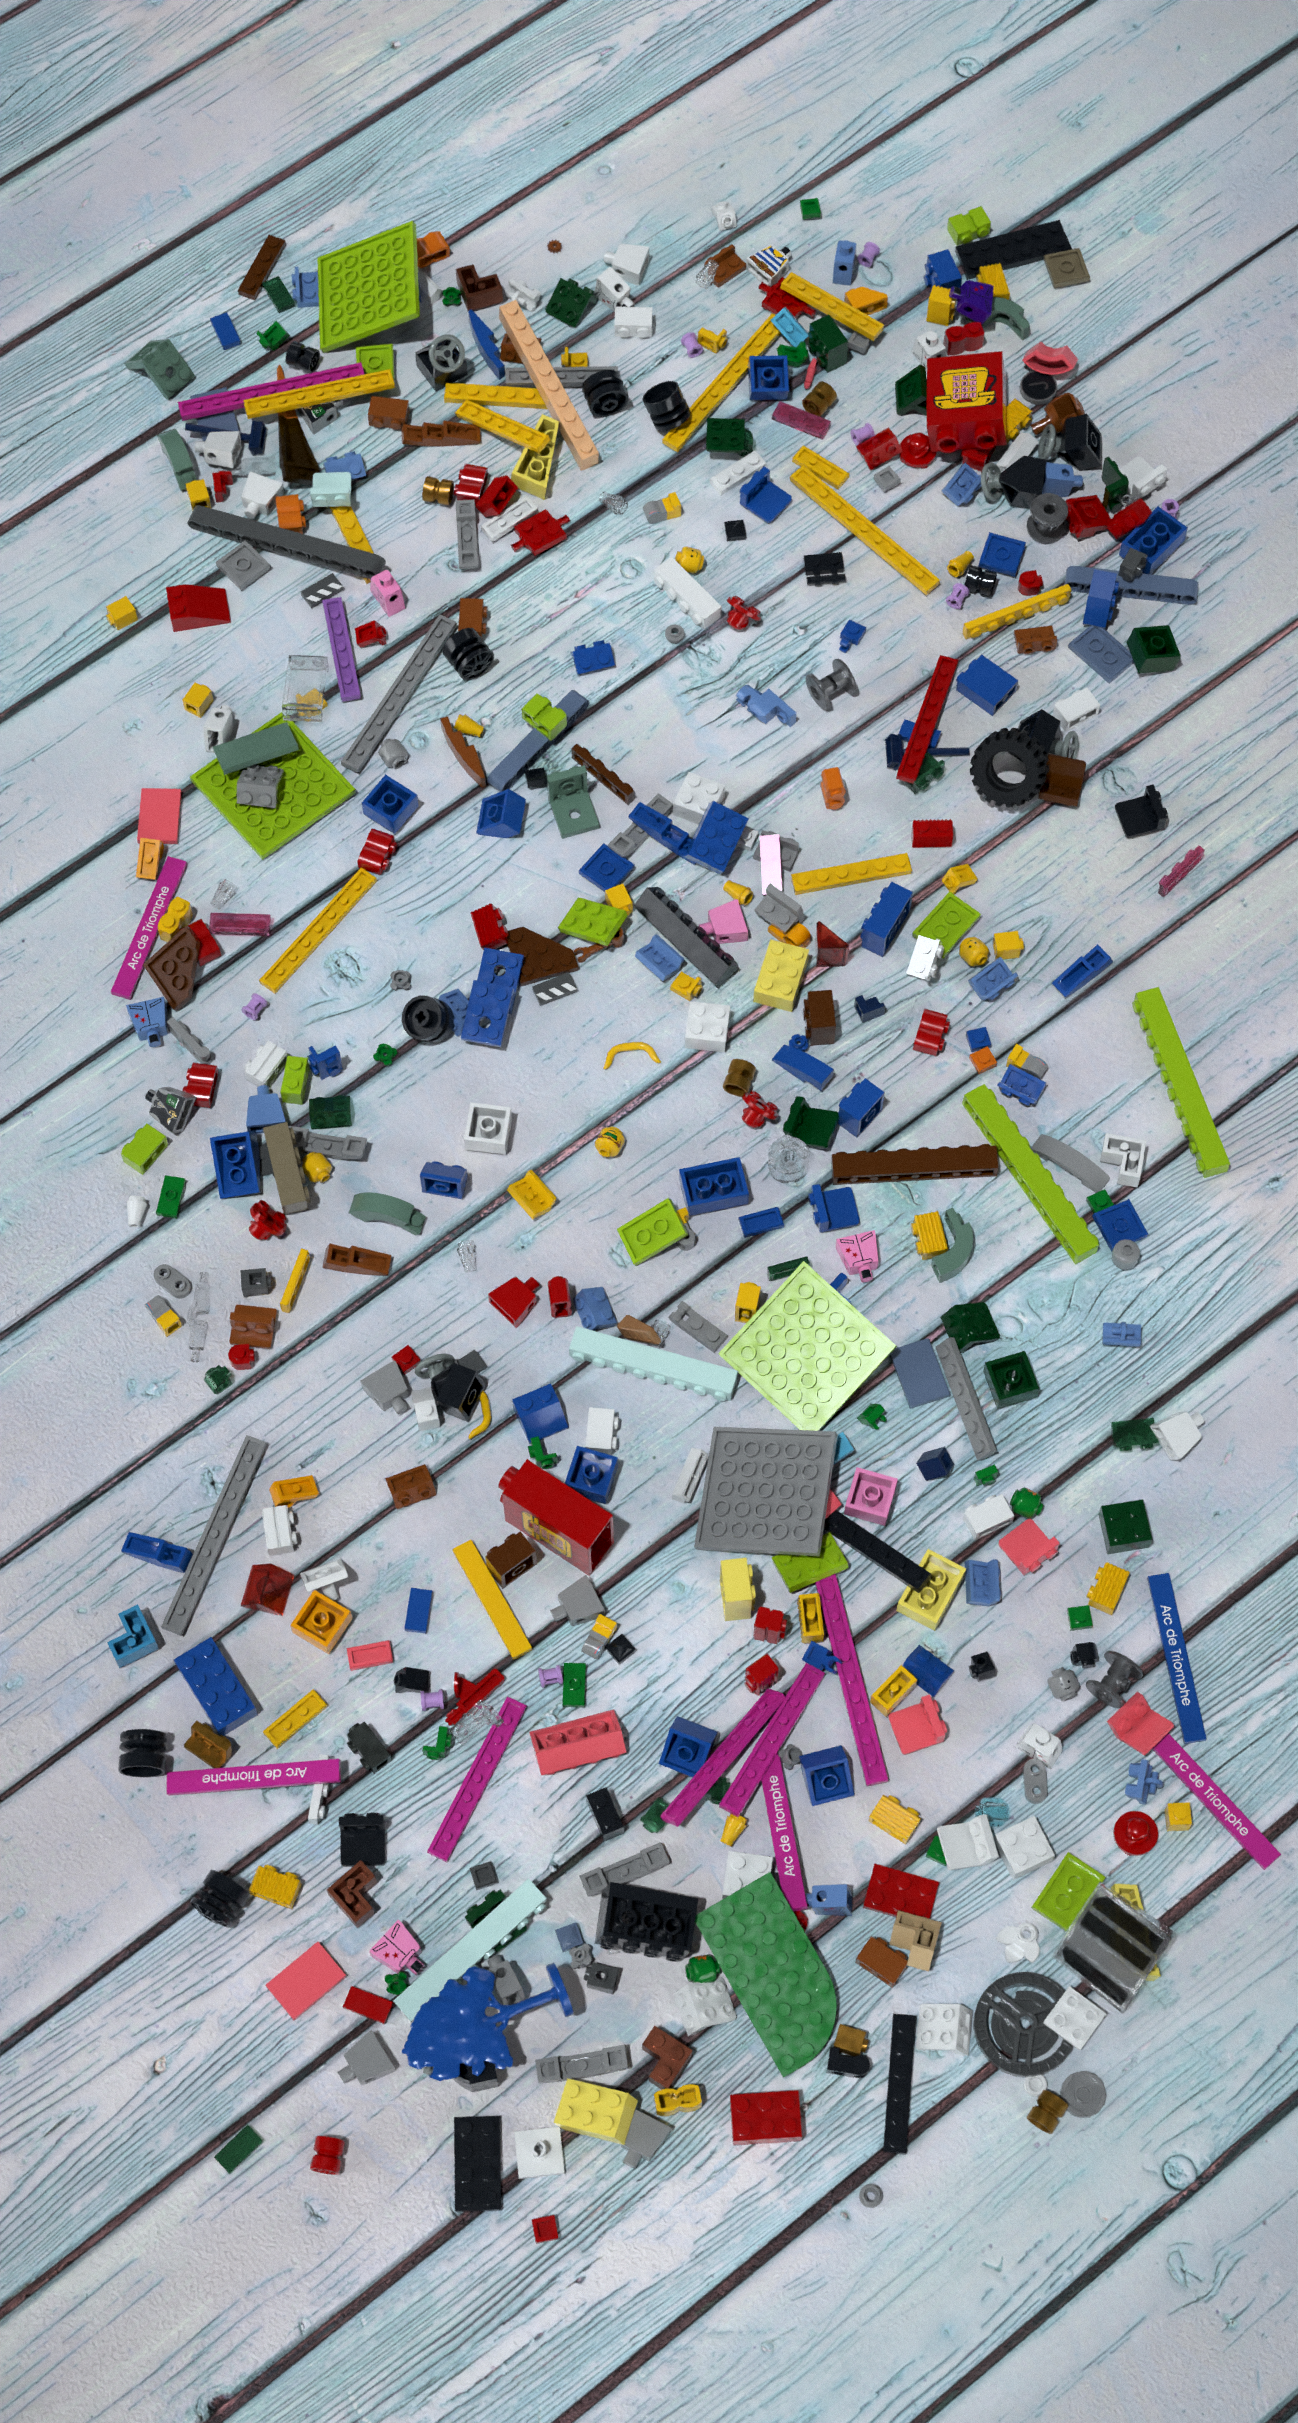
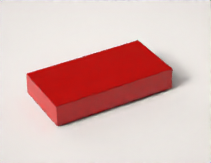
[343,1986,393,2025]

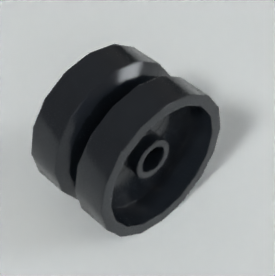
[582,370,629,417]
[402,995,454,1043]

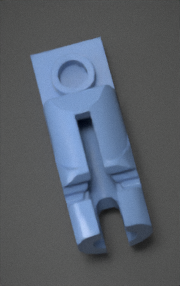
[736,684,796,727]

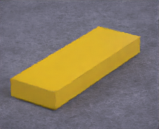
[792,445,849,490]
[280,1248,310,1313]
[263,1689,328,1749]

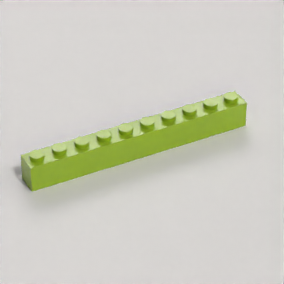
[1132,987,1230,1178]
[962,1084,1099,1265]

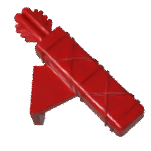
[445,1669,505,1726]

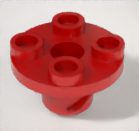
[899,433,937,469]
[727,595,761,630]
[742,1090,779,1128]
[249,1200,287,1240]
[1113,1811,1158,1856]

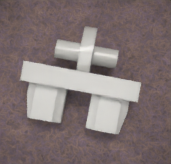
[506,279,541,312]

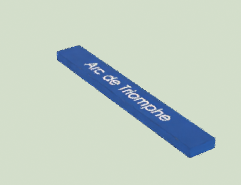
[1147,1573,1206,1744]

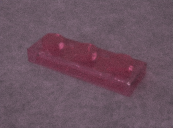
[772,401,831,440]
[1158,845,1205,898]
[209,913,271,936]

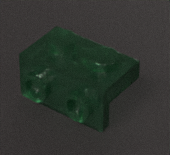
[901,752,945,794]
[309,1095,352,1129]
[1110,1418,1158,1451]

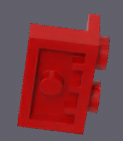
[856,427,903,470]

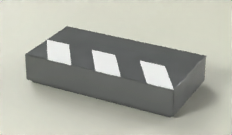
[301,573,344,609]
[532,973,577,1006]

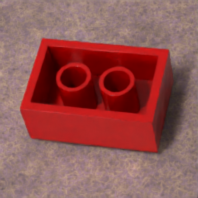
[730,2090,802,2146]

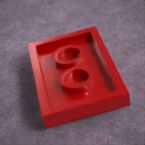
[863,1864,939,1919]

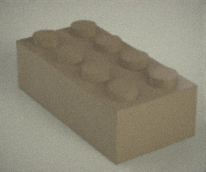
[263,1122,311,1215]

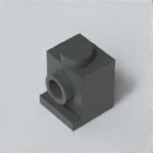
[1118,548,1148,581]
[240,1268,272,1297]
[584,1962,619,1994]

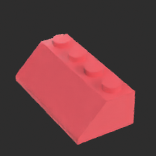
[529,1709,626,1775]

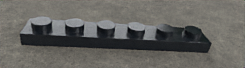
[824,1510,932,1593]
[883,2014,916,2155]

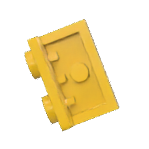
[507,1170,556,1220]

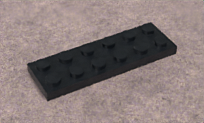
[955,220,1072,280]

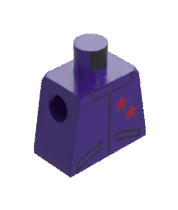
[949,280,994,324]

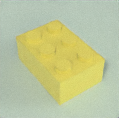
[753,939,809,1012]
[896,1549,966,1631]
[720,1558,756,1621]
[553,2078,638,2145]

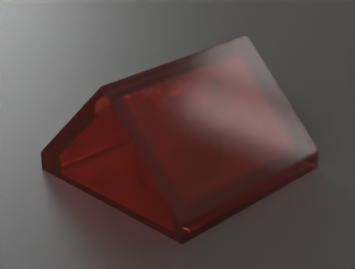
[815,921,849,967]
[241,1563,294,1616]

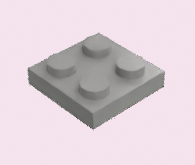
[216,540,270,590]

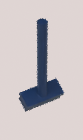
[185,421,267,456]
[885,734,969,770]

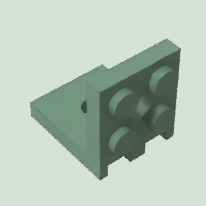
[124,339,195,399]
[547,765,600,839]

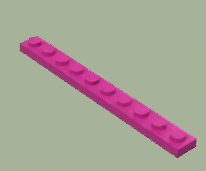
[178,362,364,421]
[815,1574,888,1787]

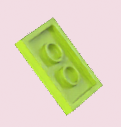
[912,891,981,959]
[558,897,628,946]
[617,1198,689,1266]
[771,1532,849,1593]
[1032,1852,1106,1933]

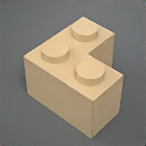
[889,1910,942,1971]

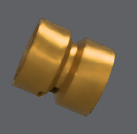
[802,381,837,418]
[422,476,454,505]
[723,1059,756,1097]
[1027,2090,1068,2134]

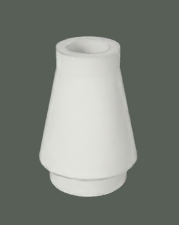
[127,1196,147,1227]

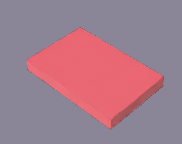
[137,788,182,844]
[265,1942,347,2020]

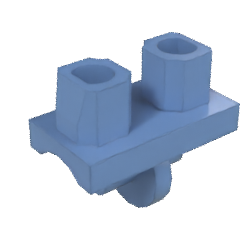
[1102,1322,1141,1347]
[1125,1759,1163,1805]

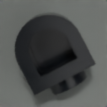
[1070,1642,1098,1668]
[969,1651,995,1681]

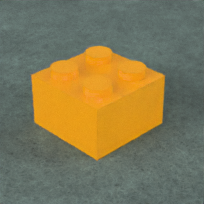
[290,1590,353,1654]

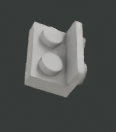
[753,830,799,872]

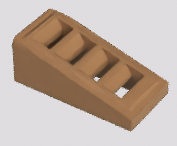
[617,1315,661,1345]

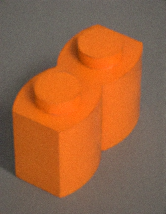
[417,231,450,268]
[275,494,306,534]
[820,767,846,810]

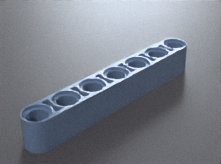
[1065,566,1198,605]
[487,690,589,792]

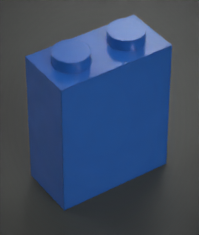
[956,655,1018,716]

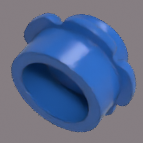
[789,1034,809,1052]

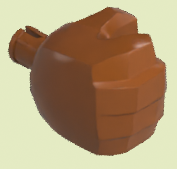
[1030,393,1085,436]

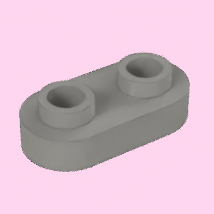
[154,1264,191,1299]
[1023,1759,1047,1804]

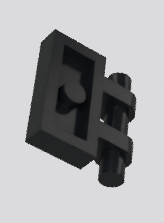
[803,552,845,586]

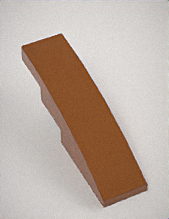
[401,421,481,447]
[440,716,486,788]

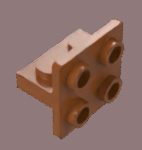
[229,1305,277,1349]

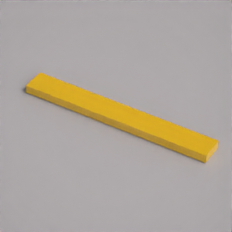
[243,369,395,419]
[259,867,377,994]

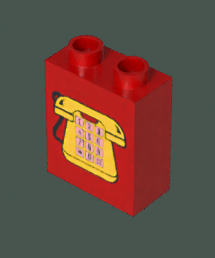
[927,351,1007,453]
[498,1459,614,1576]

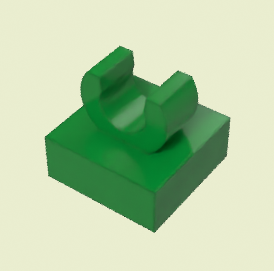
[857,1404,886,1430]

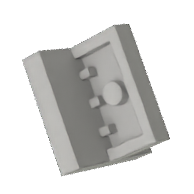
[754,883,805,935]

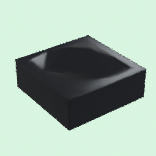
[724,520,746,541]
[525,768,547,787]
[605,1634,636,1665]

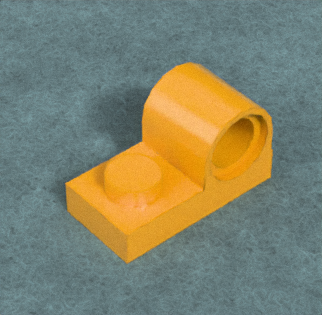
[136,838,164,880]
[768,923,811,948]
[269,1475,319,1508]

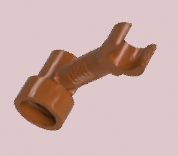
[574,927,624,963]

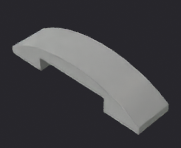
[455,500,478,569]
[608,793,673,858]
[289,1126,367,1159]
[1031,1134,1110,1193]
[579,1842,670,1897]
[535,2045,628,2083]

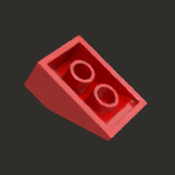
[166,584,231,632]

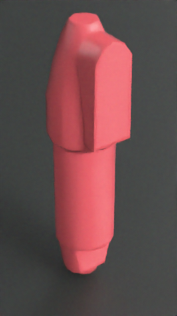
[804,358,817,389]

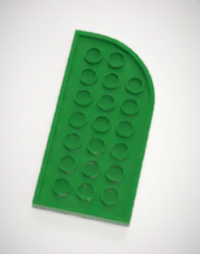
[695,1872,836,2078]

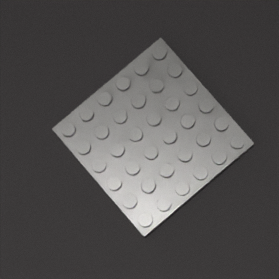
[694,1427,838,1556]

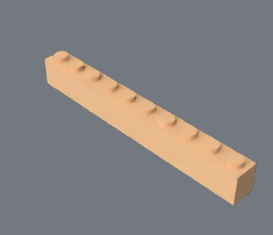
[499,300,599,471]

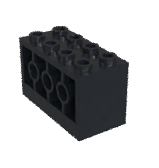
[594,1882,698,1962]

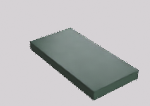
[213,722,299,775]

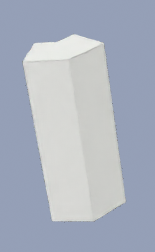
[418,267,443,305]
[996,432,1038,472]
[672,1448,709,1504]

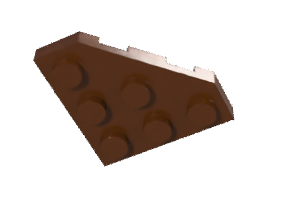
[143,926,200,1011]
[507,927,579,987]

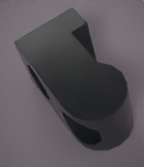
[826,2047,870,2078]

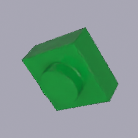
[800,198,821,219]
[1086,1189,1114,1213]
[974,1464,998,1486]
[1067,1605,1093,1631]
[925,1835,947,1866]

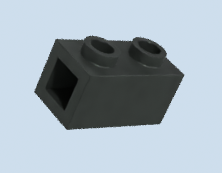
[347,1721,392,1774]

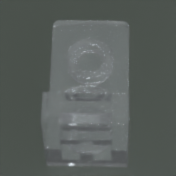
[450,1700,504,1745]

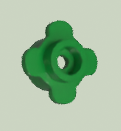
[442,287,461,305]
[373,1043,397,1066]
[384,1972,409,1995]

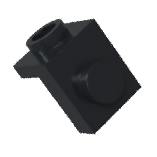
[394,1667,429,1693]

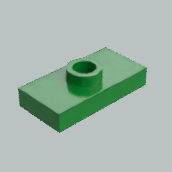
[156,1175,186,1219]
[562,1663,586,1708]

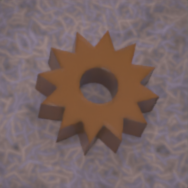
[547,239,562,254]

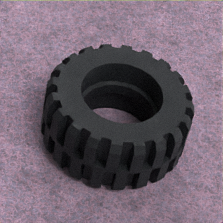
[970,728,1049,807]

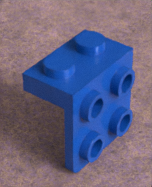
[740,466,792,523]
[808,1184,859,1233]

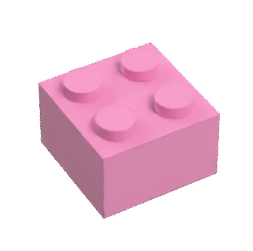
[844,1467,898,1526]

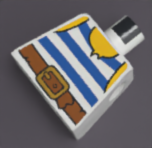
[746,245,792,286]

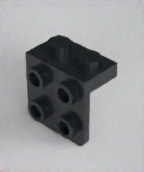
[1115,784,1168,838]
[339,1812,385,1867]

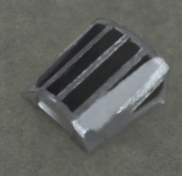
[1051,1881,1176,2014]

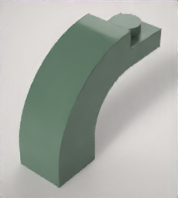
[965,297,1030,341]
[157,429,197,490]
[349,1192,426,1235]
[931,1208,973,1283]

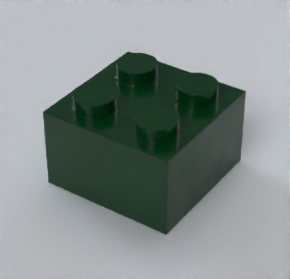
[807,315,848,373]
[1126,625,1181,673]
[983,1351,1039,1409]
[1098,1499,1152,1554]

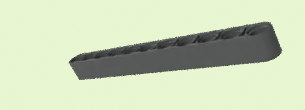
[187,505,386,579]

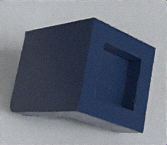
[854,995,885,1023]
[916,1446,954,1481]

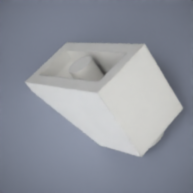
[411,1387,440,1432]

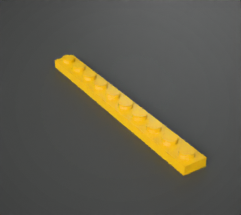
[662,313,781,452]
[790,465,940,595]

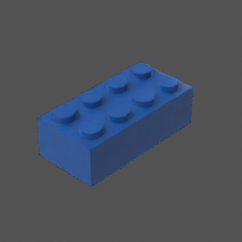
[174,1637,258,1736]

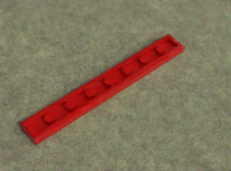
[896,655,959,784]

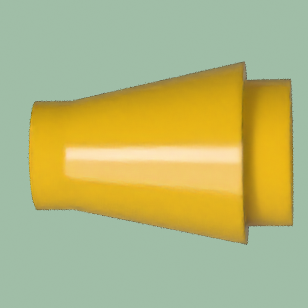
[947,551,974,577]
[454,714,484,738]
[723,880,753,906]
[720,1814,747,1847]

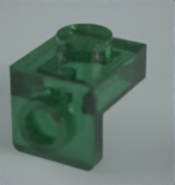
[640,1796,670,1833]

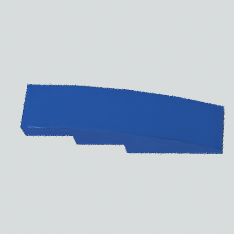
[468,309,505,380]
[628,802,696,865]

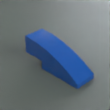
[1052,944,1113,998]
[772,1044,834,1091]
[121,1532,193,1574]

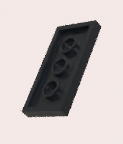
[454,2116,501,2212]

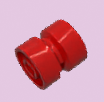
[310,2136,345,2175]

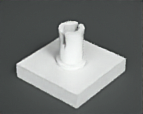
[300,1559,348,1600]
[514,2126,565,2179]

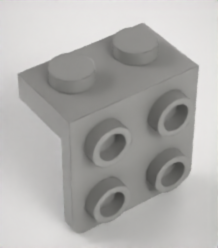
[237,764,283,808]

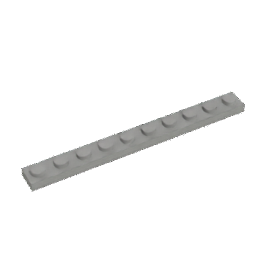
[341,614,457,773]
[161,1435,267,1636]

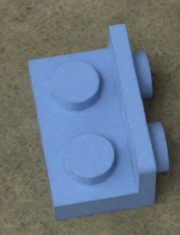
[292,267,319,308]
[439,988,469,1036]

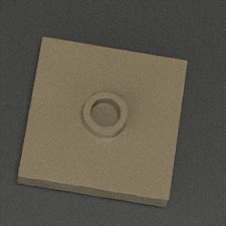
[1044,248,1090,288]

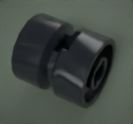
[285,341,320,373]
[965,565,997,596]

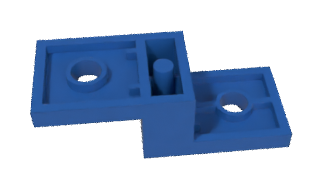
[461,948,524,1047]

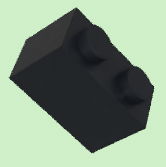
[586,1787,624,1842]

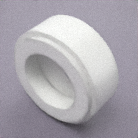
[1024,2075,1047,2097]

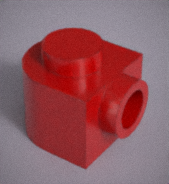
[1018,570,1043,596]
[228,1344,255,1370]

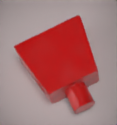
[488,1277,540,1328]

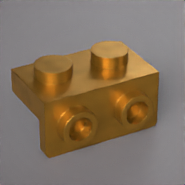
[184,1720,232,1768]

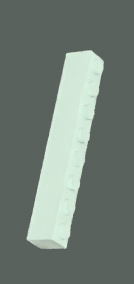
[569,1326,738,1401]
[393,1878,547,2023]

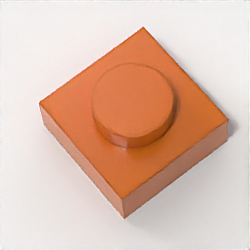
[969,1046,997,1074]

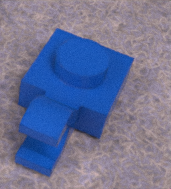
[839,619,866,653]

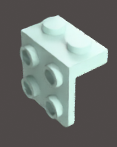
[310,472,351,507]

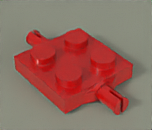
[759,277,816,319]
[511,509,570,556]

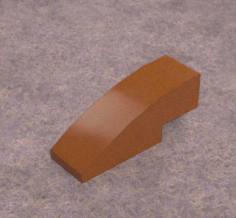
[322,1243,391,1276]

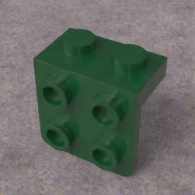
[545,278,598,327]
[706,418,745,453]
[1101,457,1129,513]
[783,1096,839,1148]
[940,1302,1000,1353]
[465,1889,527,1955]

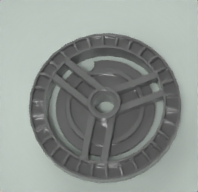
[973,1972,1073,2078]

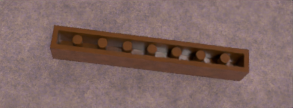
[831,1144,998,1185]

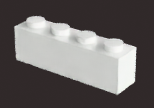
[654,557,722,629]

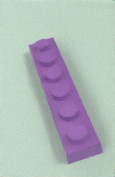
[322,597,361,702]

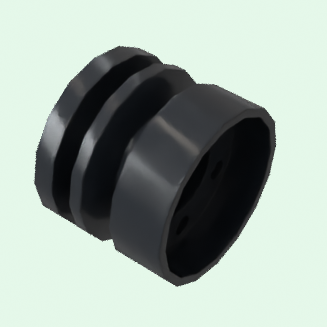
[642,381,691,431]
[442,628,494,680]
[118,1729,167,1777]
[190,1870,250,1928]

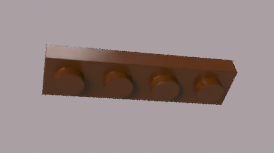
[238,235,286,300]
[571,744,634,805]

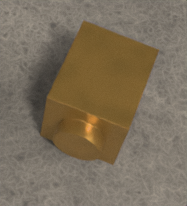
[833,2024,869,2057]

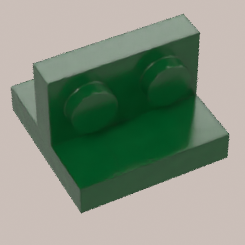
[895,364,927,416]

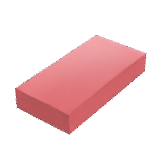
[347,1640,393,1671]

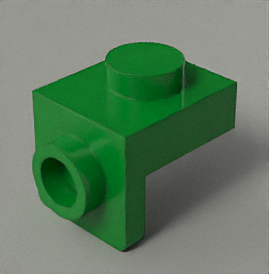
[256,321,290,351]
[777,341,808,368]
[528,1436,558,1469]
[422,1726,452,1760]

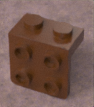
[1038,754,1086,807]

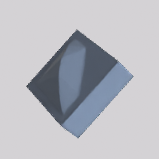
[555,1923,584,1952]

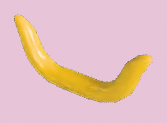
[603,1042,661,1069]
[468,1391,491,1439]

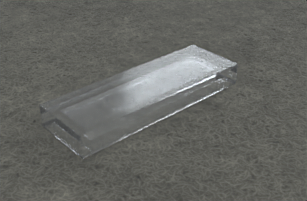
[218,456,276,479]

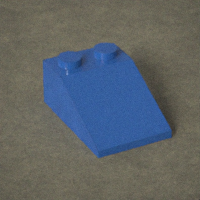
[210,1130,260,1199]

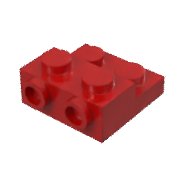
[1065,495,1111,538]

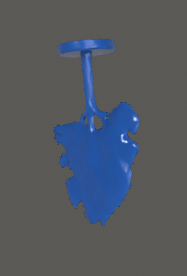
[402,1963,574,2081]

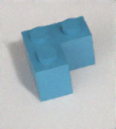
[107,1604,159,1668]

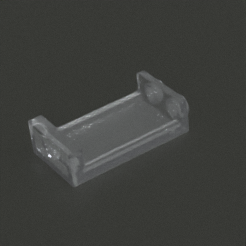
[282,655,329,722]

